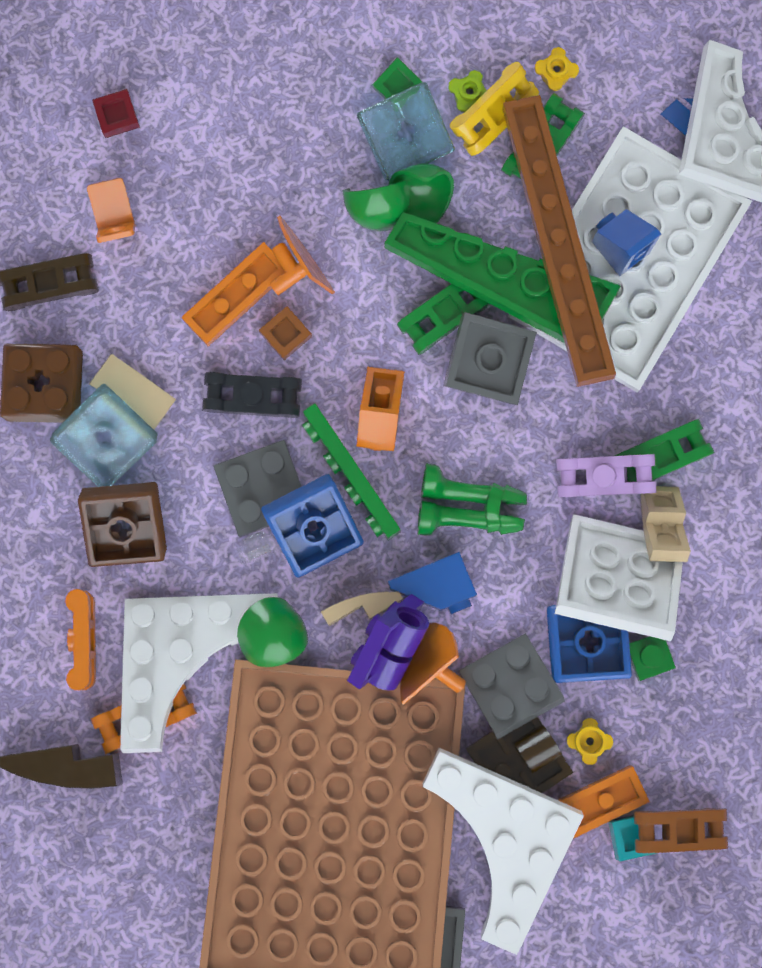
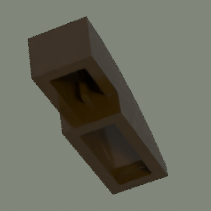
[0,744,123,789]

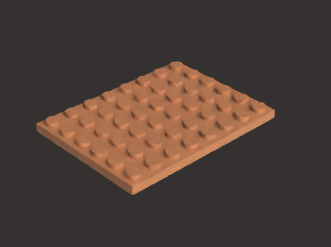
[199,659,465,968]

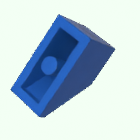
[592,209,661,277]
[388,552,477,614]

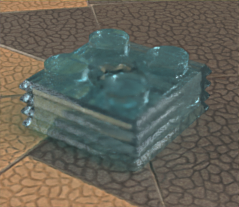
[357,82,455,181]
[50,384,158,487]

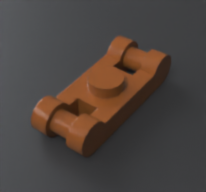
[634,808,728,853]

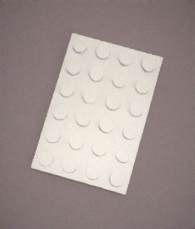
[508,126,752,393]

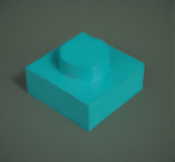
[608,815,657,862]

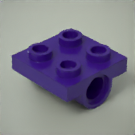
[347,594,429,691]

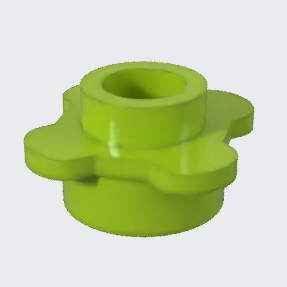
[448,70,487,113]

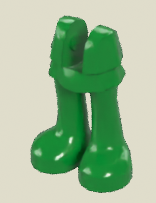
[417,463,527,536]

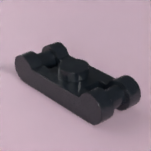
[202,372,302,418]

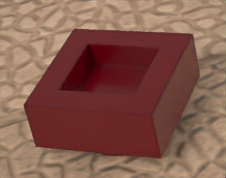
[92,89,140,139]

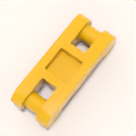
[450,62,539,156]

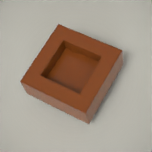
[259,306,312,361]

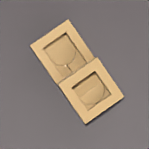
[89,354,176,430]
[640,486,691,562]
[321,592,403,626]

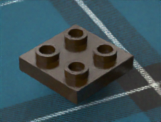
[465,717,573,793]

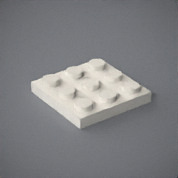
[555,514,683,641]

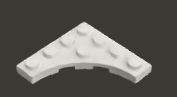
[679,40,762,202]
[120,593,278,753]
[423,748,584,955]

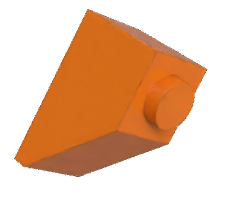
[356,367,405,451]

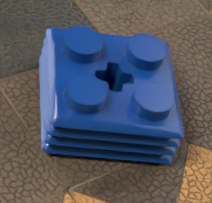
[261,474,364,578]
[547,605,632,683]

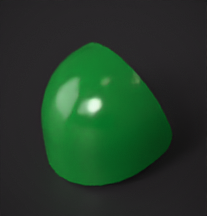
[388,163,454,223]
[342,180,410,231]
[237,597,308,667]

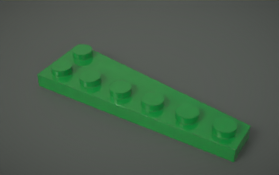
[384,212,621,343]

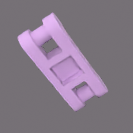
[556,454,657,497]

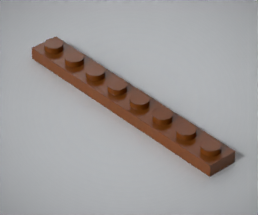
[503,95,616,387]

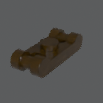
[0,253,99,311]

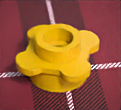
[535,47,579,91]
[566,718,613,765]

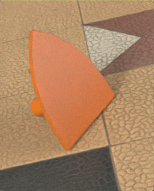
[270,215,335,296]
[400,622,466,704]

